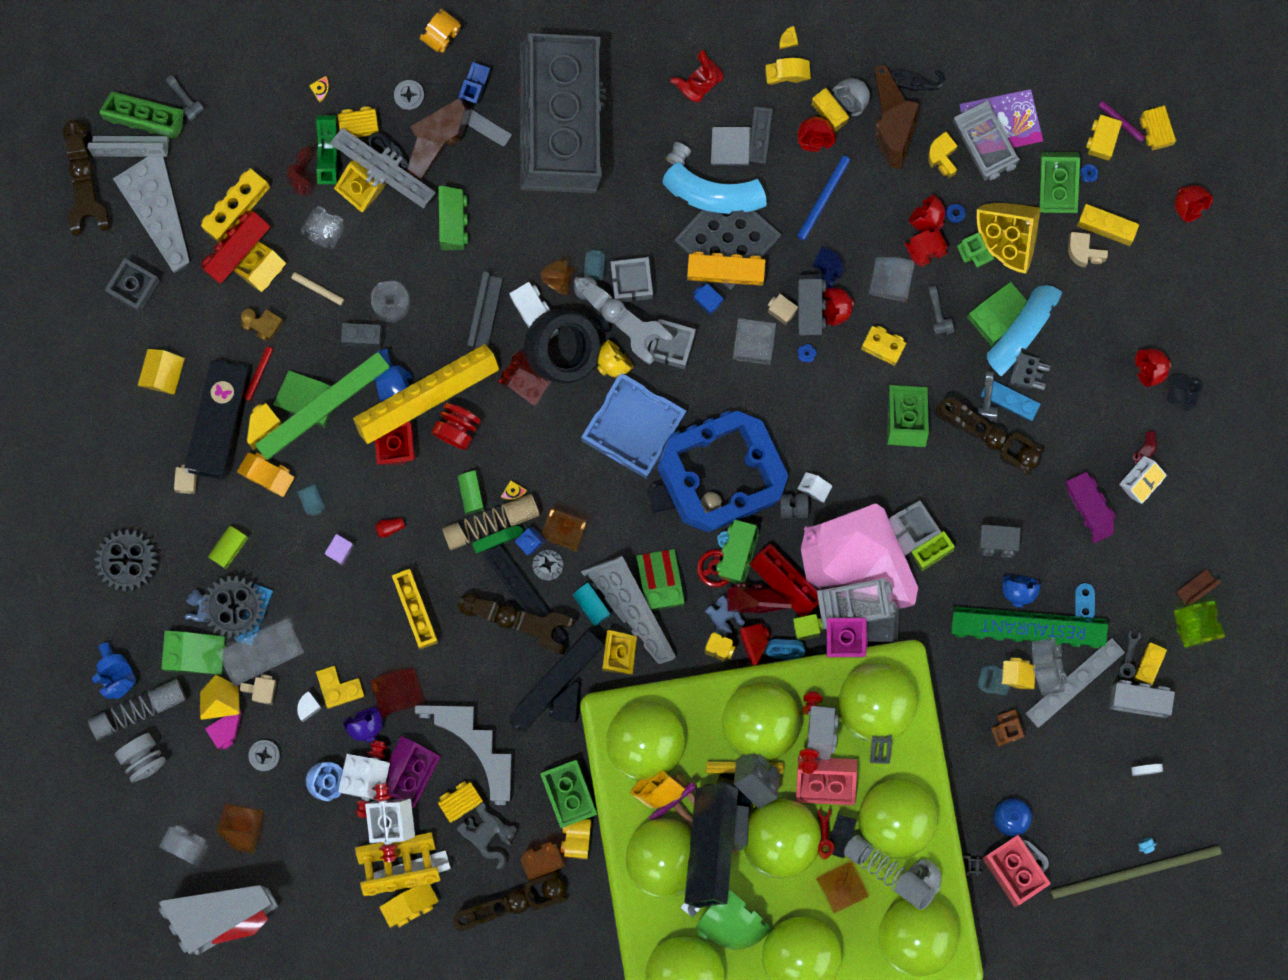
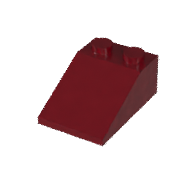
[727,584,791,614]

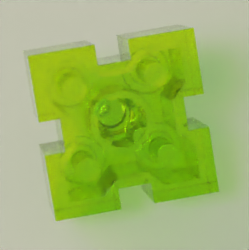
[1174,601,1225,648]

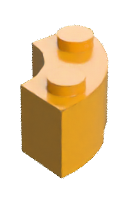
[237,452,295,497]
[629,770,685,808]

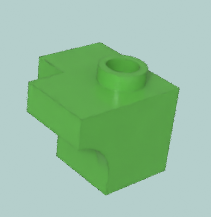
[957,232,995,268]

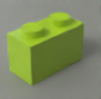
[793,614,823,641]

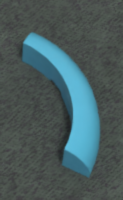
[663,162,766,214]
[987,285,1062,376]

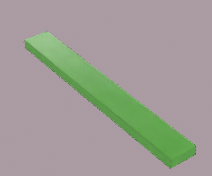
[255,352,390,460]

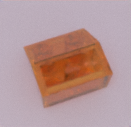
[520,842,565,881]

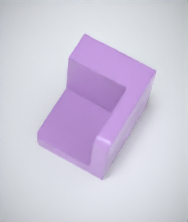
[325,534,354,566]

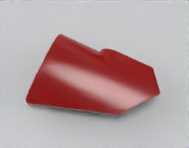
[212,910,268,944]

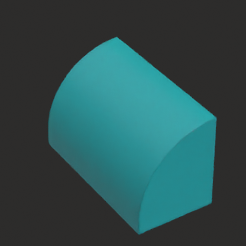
[572,583,610,627]

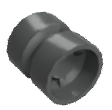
[780,494,808,519]

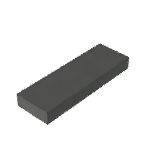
[749,106,773,165]

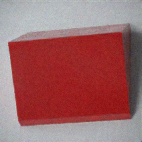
[375,422,415,465]

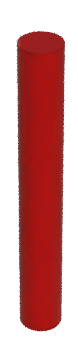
[244,346,273,401]

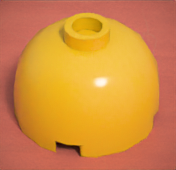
[597,340,633,378]

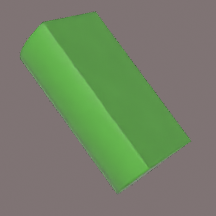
[457,471,484,515]

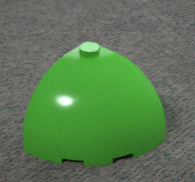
[696,890,771,950]

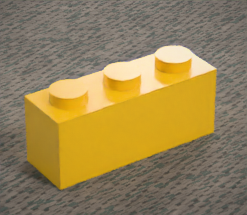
[1077,204,1139,246]

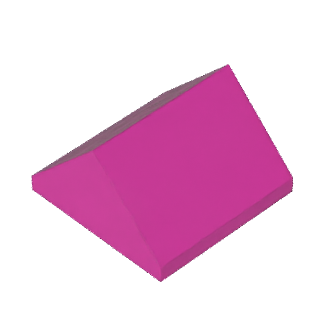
[827,618,868,657]

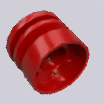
[431,403,481,450]

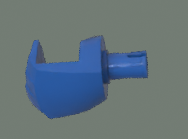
[374,349,412,402]
[92,642,136,699]

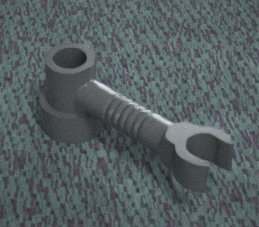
[165,75,204,122]
[929,285,955,335]
[978,371,998,423]
[1119,631,1141,680]

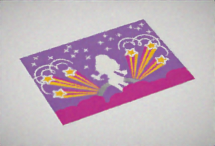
[959,89,1043,155]

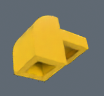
[766,58,811,85]
[928,132,957,179]

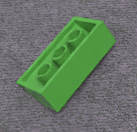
[100,91,184,139]

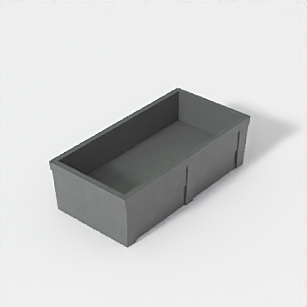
[520,33,601,193]

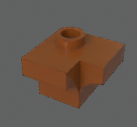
[991,709,1026,747]

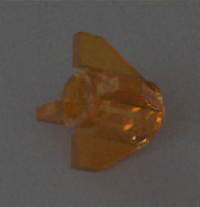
[540,260,575,296]

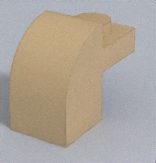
[1068,232,1108,267]

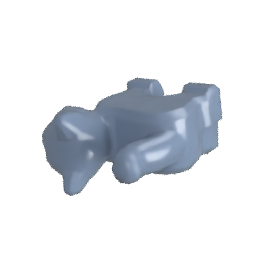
[184,590,222,623]
[705,595,745,637]

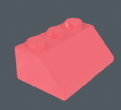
[796,757,857,805]
[982,835,1051,907]

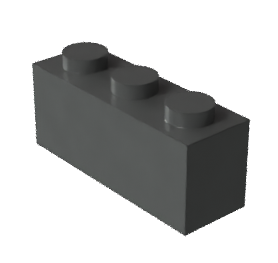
[798,275,826,335]

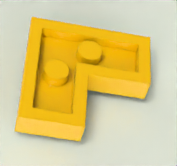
[316,666,365,709]

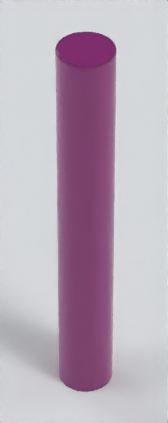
[1098,101,1145,142]
[649,781,697,821]

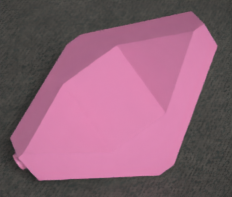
[801,504,918,609]

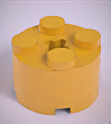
[419,9,461,53]

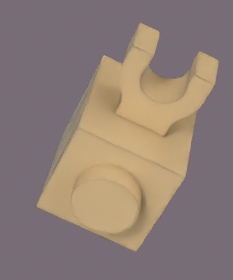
[240,675,277,705]

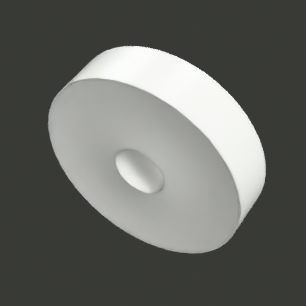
[1131,764,1163,776]

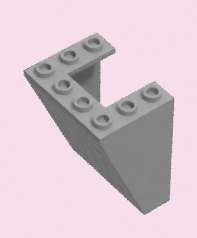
[159,885,279,955]

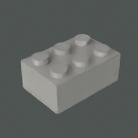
[1109,680,1175,718]

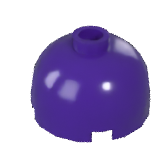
[343,707,383,743]

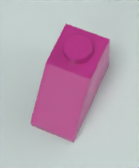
[205,709,242,750]

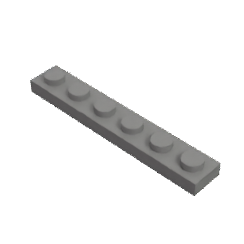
[1025,638,1125,728]

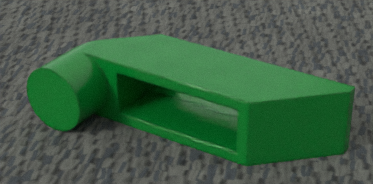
[472,526,525,554]

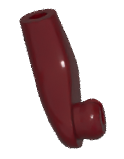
[1133,431,1157,464]

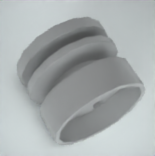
[114,733,167,783]

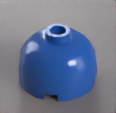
[1002,575,1041,607]
[993,798,1032,837]

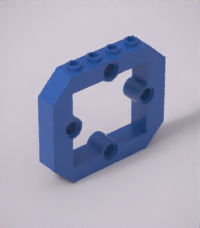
[657,411,788,532]

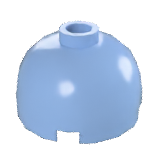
[306,762,343,801]

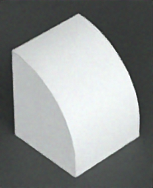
[797,472,832,503]
[298,691,321,722]

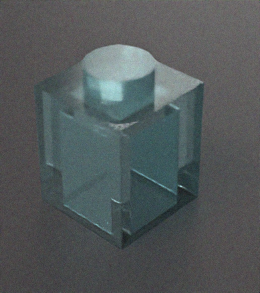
[584,250,605,280]
[297,484,325,516]

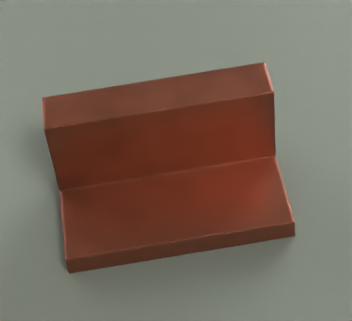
[1176,569,1221,608]

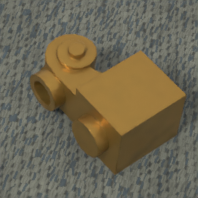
[240,309,284,342]

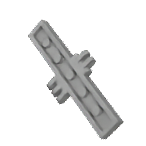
[331,128,436,208]

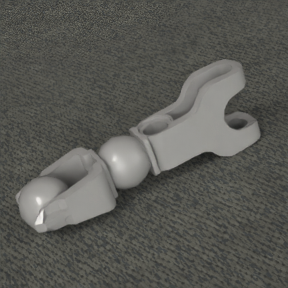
[574,276,673,365]

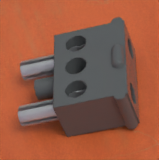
[1008,352,1050,390]

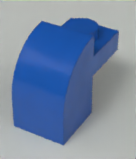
[459,62,491,104]

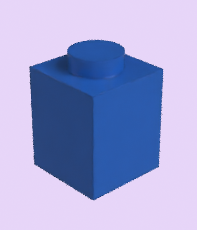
[694,284,723,315]
[515,527,546,555]

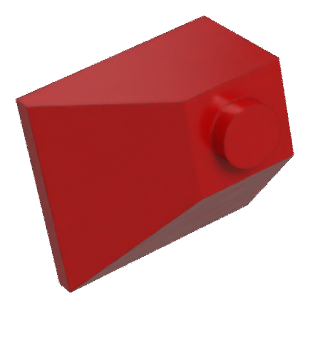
[739,623,770,666]

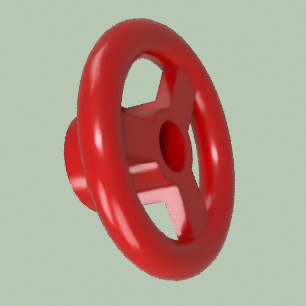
[697,549,729,587]

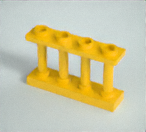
[355,832,440,896]

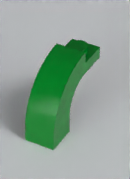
[316,115,338,184]

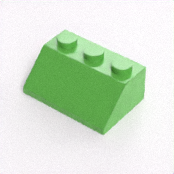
[439,186,468,250]
[716,520,760,584]

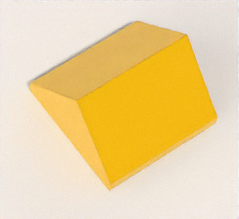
[138,349,185,395]
[602,630,637,675]
[200,675,240,720]

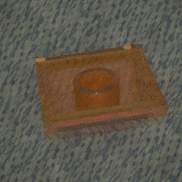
[542,507,587,551]

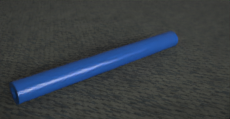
[797,155,851,241]

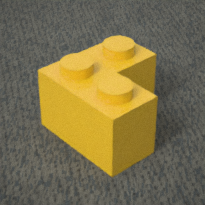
[379,884,439,928]

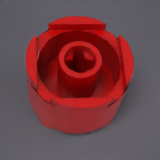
[904,227,948,267]

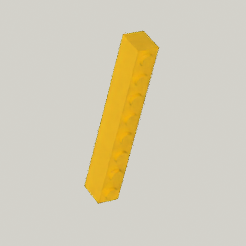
[353,344,499,444]

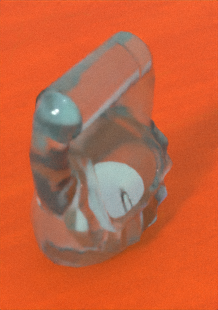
[978,665,1010,696]

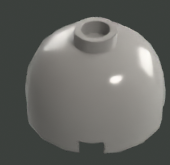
[832,78,870,116]
[908,858,941,894]

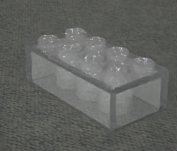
[217,616,304,687]

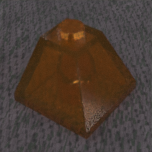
[217,804,263,853]
[816,862,869,914]

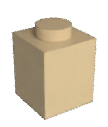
[768,294,798,326]
[174,465,197,494]

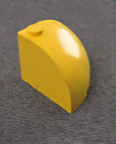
[977,203,1041,273]

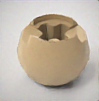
[700,492,722,513]

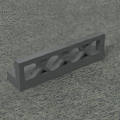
[467,272,503,350]

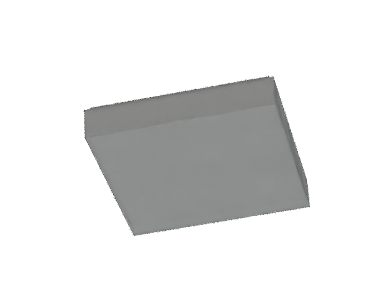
[711,127,751,166]

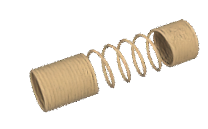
[442,493,540,550]

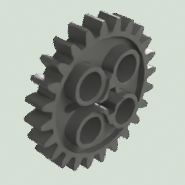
[94,529,158,592]
[201,576,264,639]

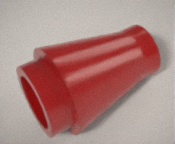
[375,517,405,539]

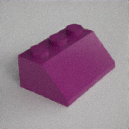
[386,736,441,808]

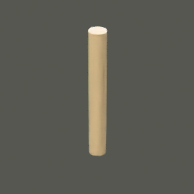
[291,272,345,306]

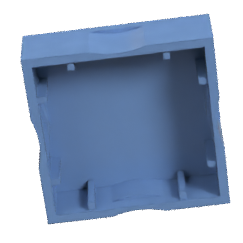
[581,374,686,479]

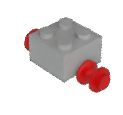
[798,691,838,774]

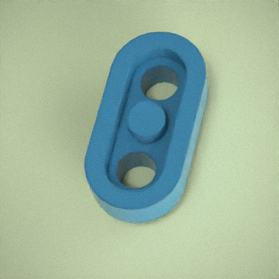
[1075,583,1095,618]
[766,639,805,660]

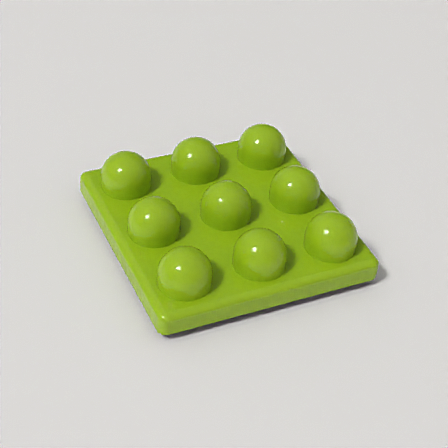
[580,640,984,980]

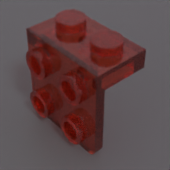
[286,146,314,197]
[498,351,552,405]
[371,668,424,718]

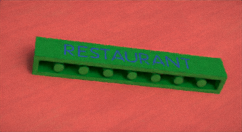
[950,606,1108,648]

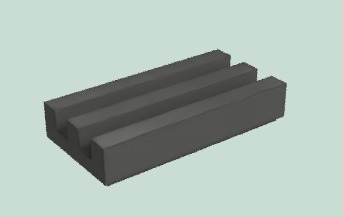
[870,734,892,764]

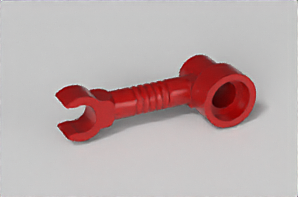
[818,809,834,860]

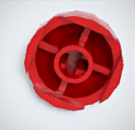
[797,116,836,152]
[1174,185,1213,223]
[908,195,946,232]
[822,288,854,326]
[1135,348,1171,387]

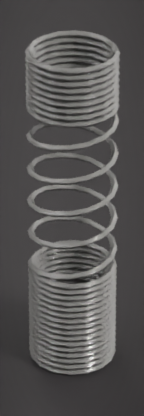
[88,679,186,741]
[844,835,935,910]

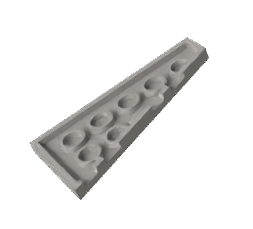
[113,157,190,273]
[581,556,676,664]

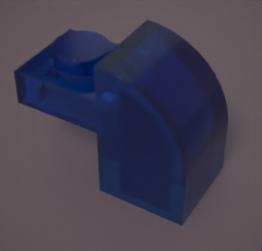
[813,246,843,289]

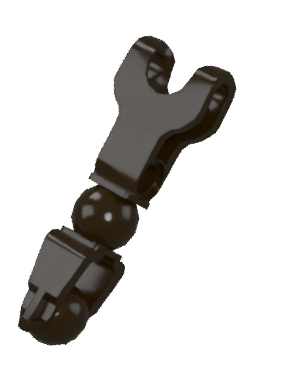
[63,120,110,236]
[935,398,1044,475]
[458,592,575,655]
[452,871,568,931]

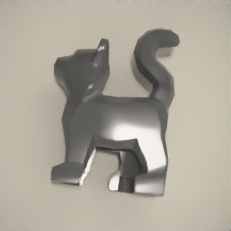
[457,803,517,870]

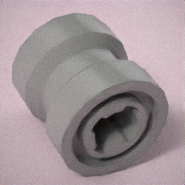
[666,142,692,166]

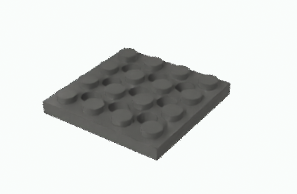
[674,210,781,292]

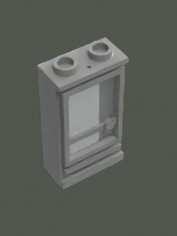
[953,100,1020,181]
[817,578,896,630]

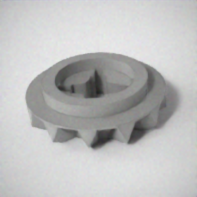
[394,80,424,110]
[533,550,563,580]
[249,740,280,771]

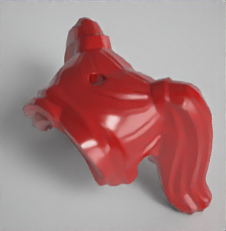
[670,50,723,102]

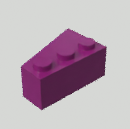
[1066,472,1115,544]

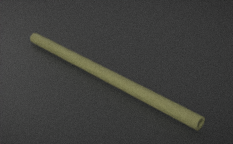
[1050,845,1222,899]

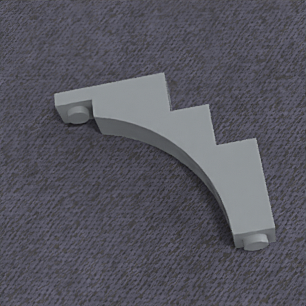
[415,705,512,805]

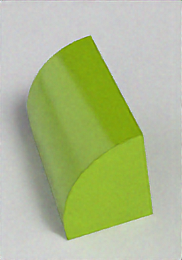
[207,525,248,569]
[912,531,955,572]

